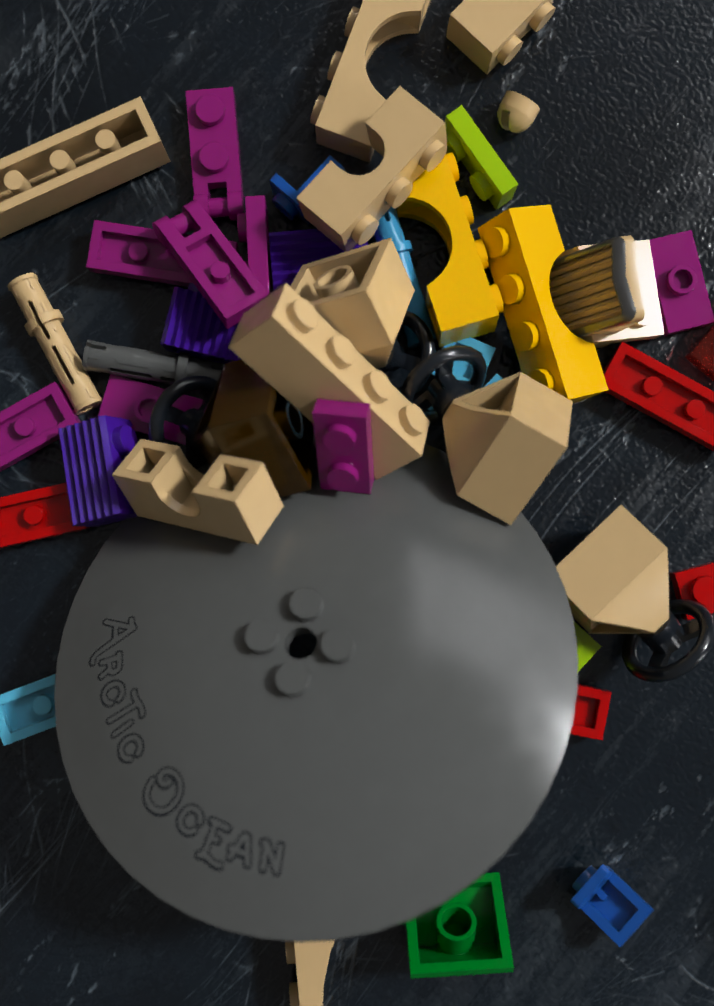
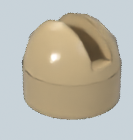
[497,90,540,133]

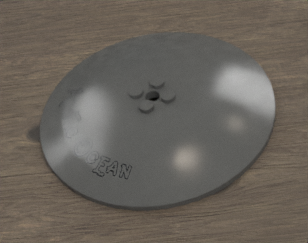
[54,444,578,942]

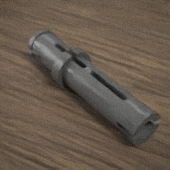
[82,339,224,385]

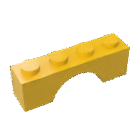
[396,152,504,348]
[477,204,608,404]

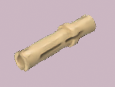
[7,272,103,415]

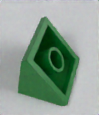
[405,872,514,979]

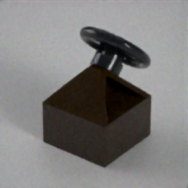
[149,359,316,497]

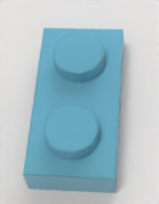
[0,674,56,746]

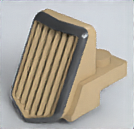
[549,235,664,348]

